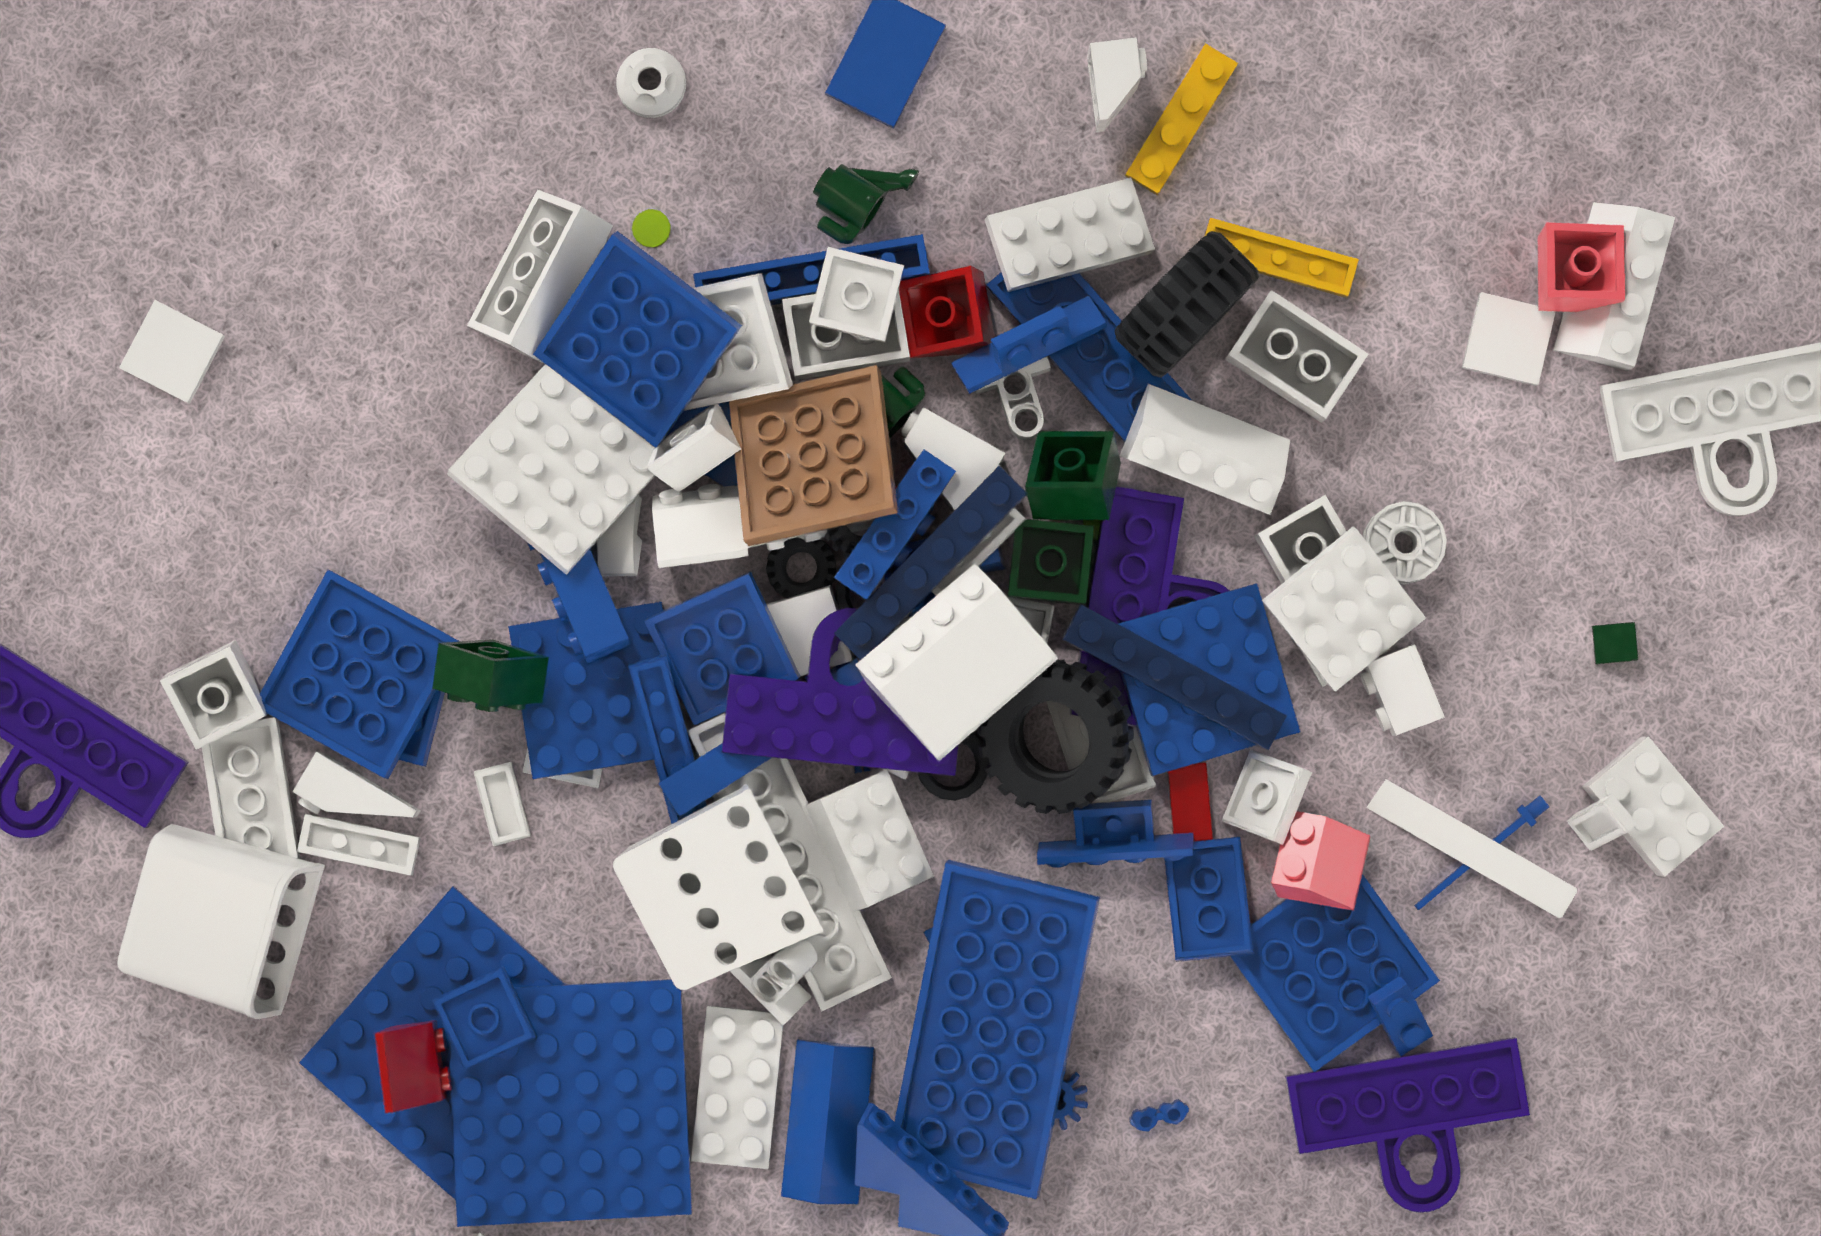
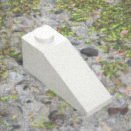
[293,752,421,817]

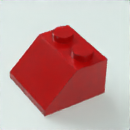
[899,265,995,358]

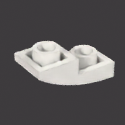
[597,495,642,577]

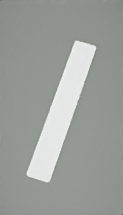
[1366,779,1577,918]

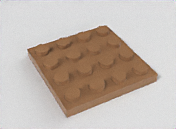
[729,365,898,546]

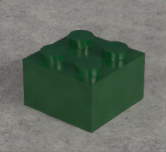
[1025,431,1121,520]
[1007,519,1094,606]
[432,639,549,712]

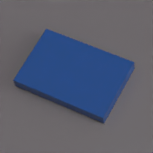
[825,0,946,129]
[1164,837,1254,962]

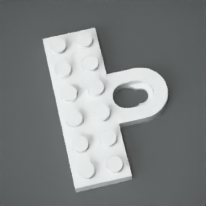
[1599,342,1821,516]

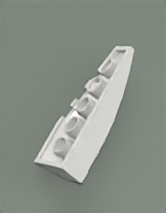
[652,484,874,568]

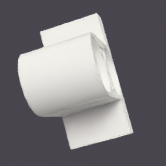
[975,357,1051,440]
[730,939,817,1025]

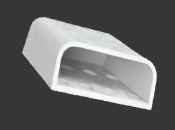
[613,784,824,990]
[117,824,325,1019]

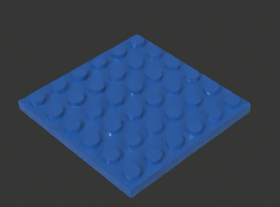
[299,886,567,1200]
[446,979,693,1227]

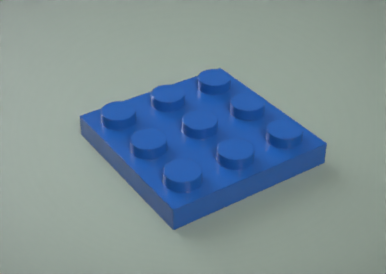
[644,571,800,725]

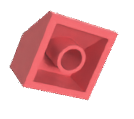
[1537,222,1625,312]
[1271,811,1371,911]

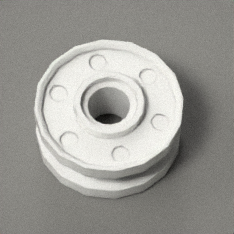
[1363,501,1447,585]

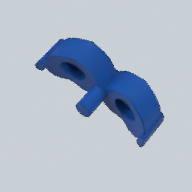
[1129,1099,1189,1132]

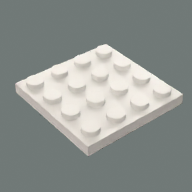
[447,364,655,575]

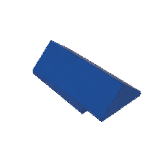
[781,1039,874,1204]

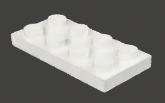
[985,178,1155,292]
[202,717,300,859]
[691,1005,783,1169]

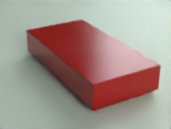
[1168,762,1213,841]

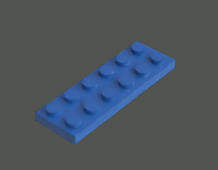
[986,272,1192,442]

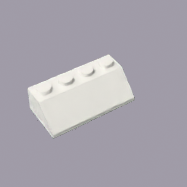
[467,189,613,363]
[1553,202,1675,371]
[1120,384,1290,515]

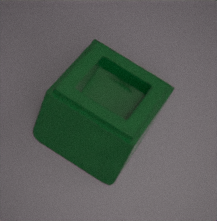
[1592,622,1638,664]

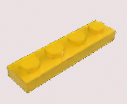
[1125,43,1238,196]
[1205,217,1359,298]

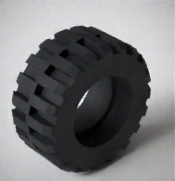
[1114,231,1259,377]
[978,660,1134,814]

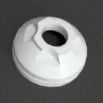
[616,48,686,118]

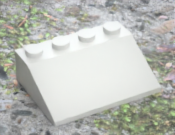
[856,564,1058,761]

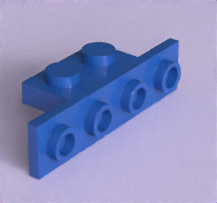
[951,296,1107,394]
[834,449,956,600]
[1037,800,1194,868]

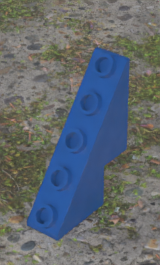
[855,1103,1009,1236]

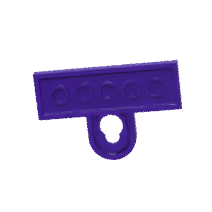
[1069,486,1230,726]
[721,608,958,776]
[0,643,189,838]
[1285,1037,1530,1212]

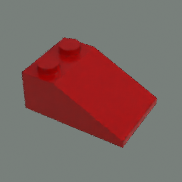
[375,1020,452,1113]

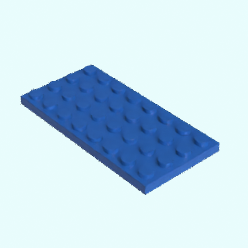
[894,860,1100,1199]

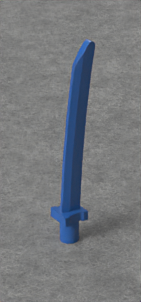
[1414,795,1550,910]

